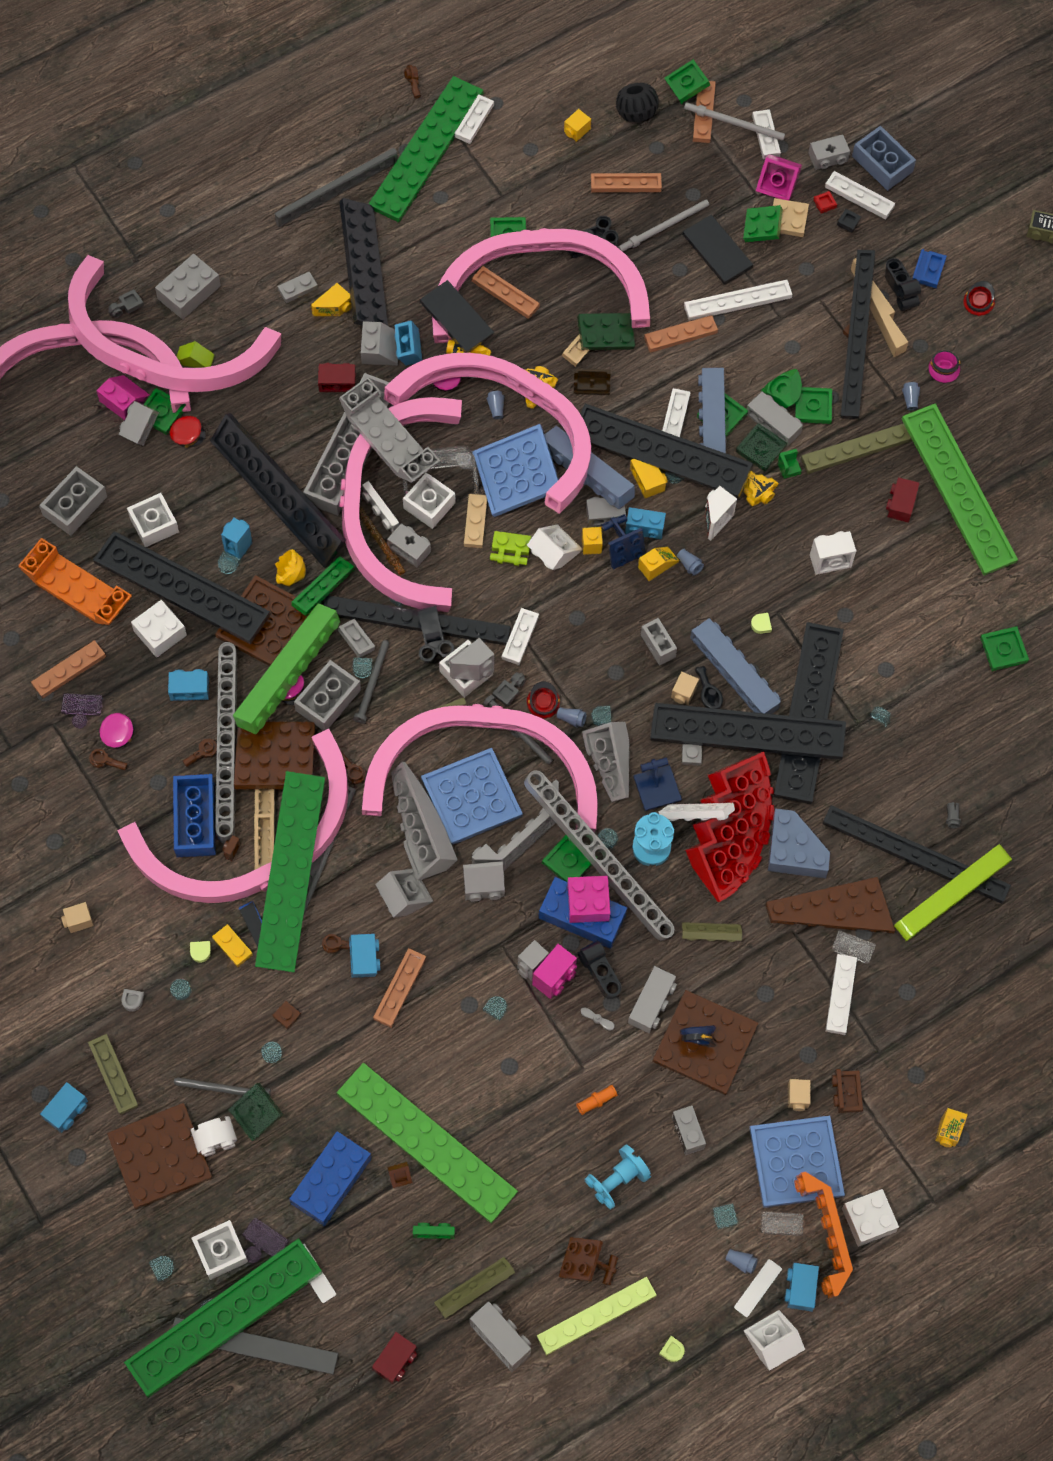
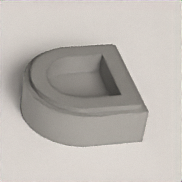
[122,989,144,1012]

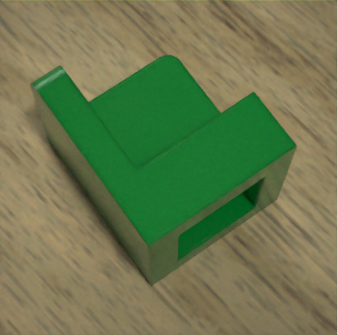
[777,449,801,479]

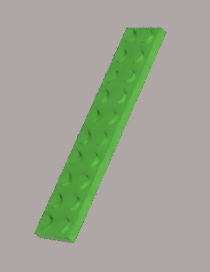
[902,404,1018,576]
[337,1063,518,1224]

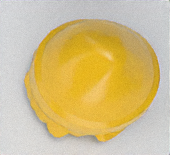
[275,549,306,586]

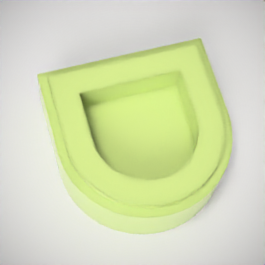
[751,613,772,634]
[190,941,211,963]
[659,1336,685,1362]

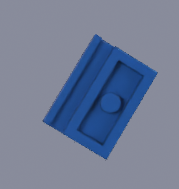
[912,249,946,288]

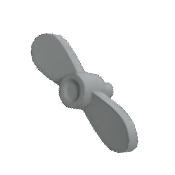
[581,1008,614,1031]

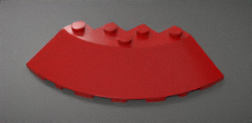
[685,752,774,902]

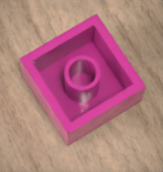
[567,876,610,923]
[532,944,577,999]

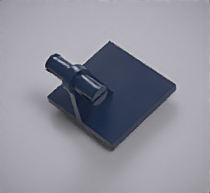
[601,514,646,569]
[633,757,682,811]

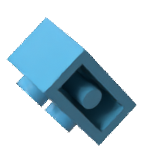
[395,321,422,366]
[625,507,666,539]
[221,518,252,560]
[168,669,209,701]
[349,934,380,978]
[40,1082,88,1133]
[784,1263,819,1312]

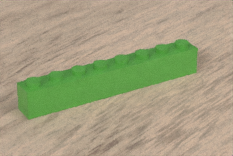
[233,603,340,734]

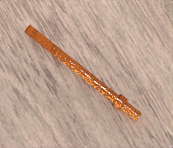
[359,504,405,575]

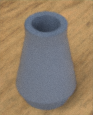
[902,382,920,410]
[486,391,504,419]
[677,549,704,575]
[557,707,587,728]
[726,1249,758,1274]

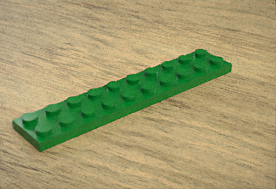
[369,76,484,222]
[255,771,325,973]
[124,1238,323,1398]

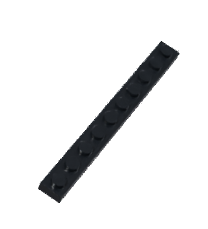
[841,250,876,419]
[323,595,511,646]
[822,805,1011,904]

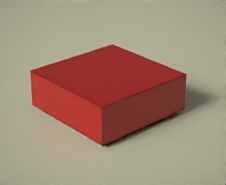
[813,191,837,214]

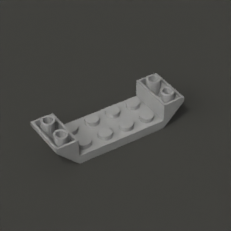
[339,377,440,483]
[472,780,559,872]

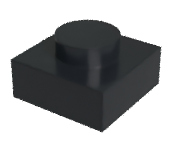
[837,209,861,233]

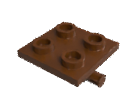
[559,1237,619,1286]

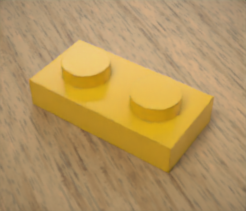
[212,924,253,967]

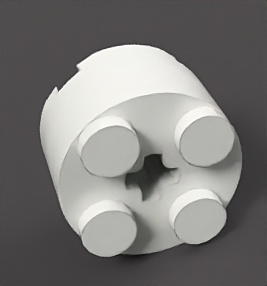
[191,1116,237,1157]

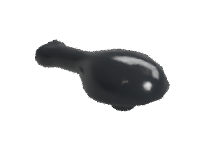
[695,666,723,709]

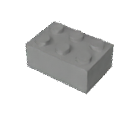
[155,254,221,320]
[39,466,107,536]
[294,660,361,731]
[470,1301,531,1372]

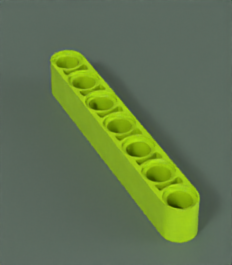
[894,844,1012,941]

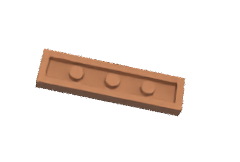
[693,81,715,143]
[591,173,662,192]
[472,266,540,319]
[644,315,718,353]
[31,640,106,699]
[373,948,426,1028]

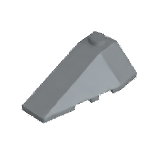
[582,722,629,802]

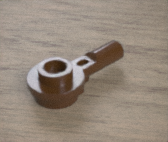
[404,65,421,98]
[182,738,217,767]
[89,749,128,770]
[341,751,366,784]
[322,934,350,954]

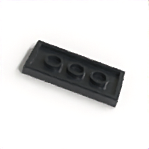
[682,215,753,285]
[420,280,494,353]

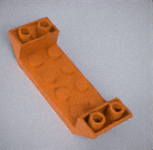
[18,538,132,625]
[794,1172,853,1299]

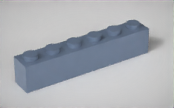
[698,368,726,453]
[545,425,635,509]
[690,618,781,714]

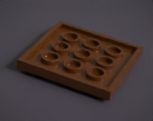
[215,575,311,666]
[234,722,315,789]
[652,990,758,1095]
[107,1103,213,1210]

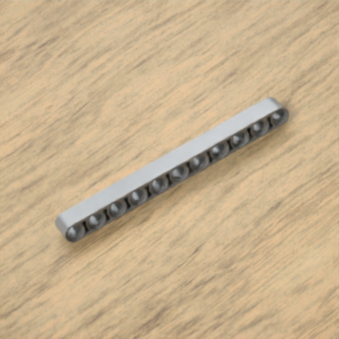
[216,642,237,843]
[524,770,674,941]

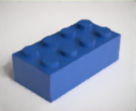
[173,774,216,857]
[539,877,627,949]
[290,1131,371,1227]

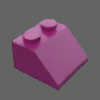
[756,154,802,201]
[96,375,150,420]

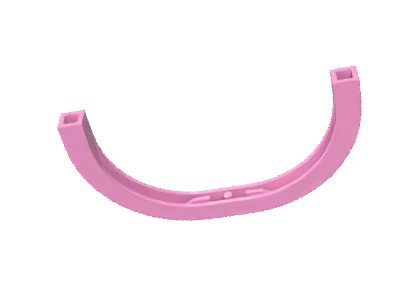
[432,228,650,343]
[68,255,281,392]
[0,320,191,413]
[384,353,591,514]
[339,397,462,612]
[362,704,597,833]
[117,729,348,903]

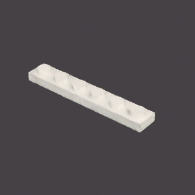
[684,280,792,321]

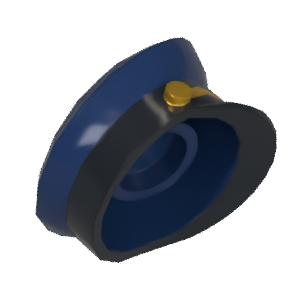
[680,1025,716,1047]

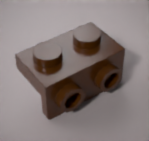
[832,1069,863,1113]

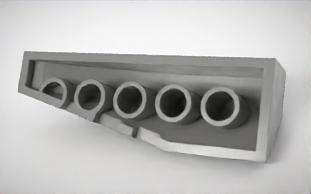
[391,762,457,880]

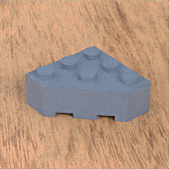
[767,809,830,879]

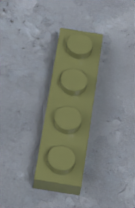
[88,1034,139,1115]
[434,1257,515,1318]

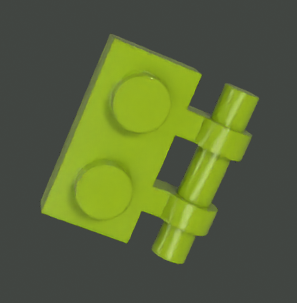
[490,531,531,566]

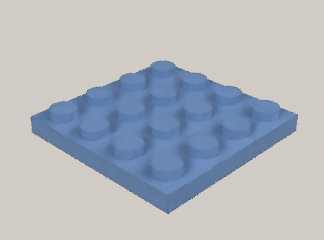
[473,424,559,517]
[421,748,523,845]
[749,1116,845,1208]

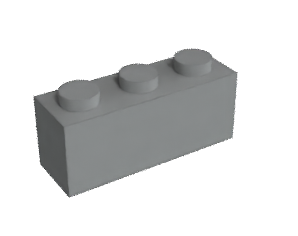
[747,392,803,448]
[628,966,677,1034]

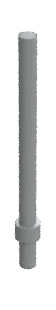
[684,102,785,140]
[618,200,709,252]

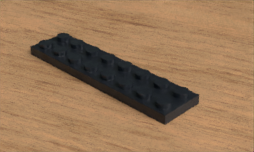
[339,198,388,326]

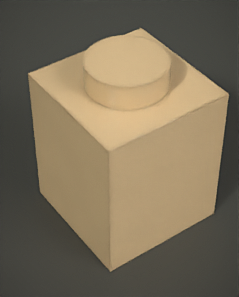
[671,672,699,705]
[61,902,94,933]
[788,1079,810,1111]

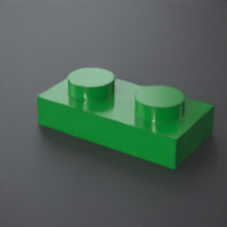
[413,1223,455,1239]

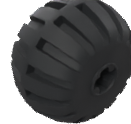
[616,82,659,122]

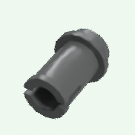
[946,802,961,828]

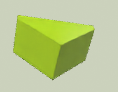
[176,341,215,368]

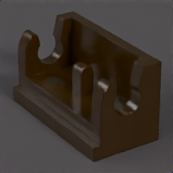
[574,368,611,395]

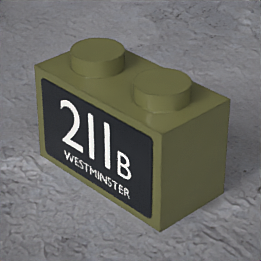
[1026,210,1053,244]

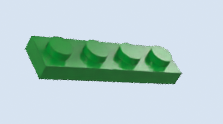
[291,556,354,616]

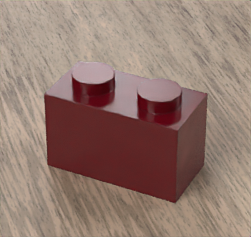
[318,363,356,392]
[885,477,919,523]
[372,1332,418,1384]

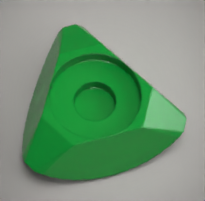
[761,369,802,408]

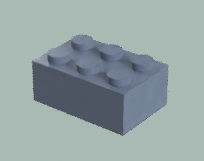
[852,126,916,191]

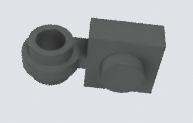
[108,289,144,318]
[493,672,526,707]

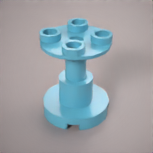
[632,812,674,866]
[584,1145,651,1209]

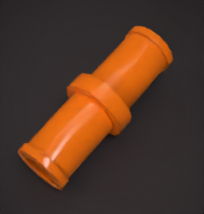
[576,1085,618,1115]

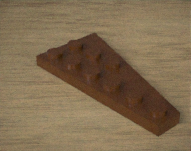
[765,877,895,934]

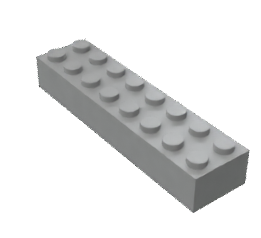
[303,373,394,516]

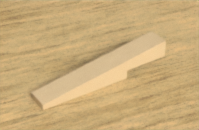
[851,258,908,357]
[254,789,275,892]

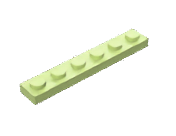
[537,1277,657,1356]

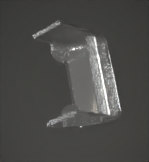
[402,445,478,496]

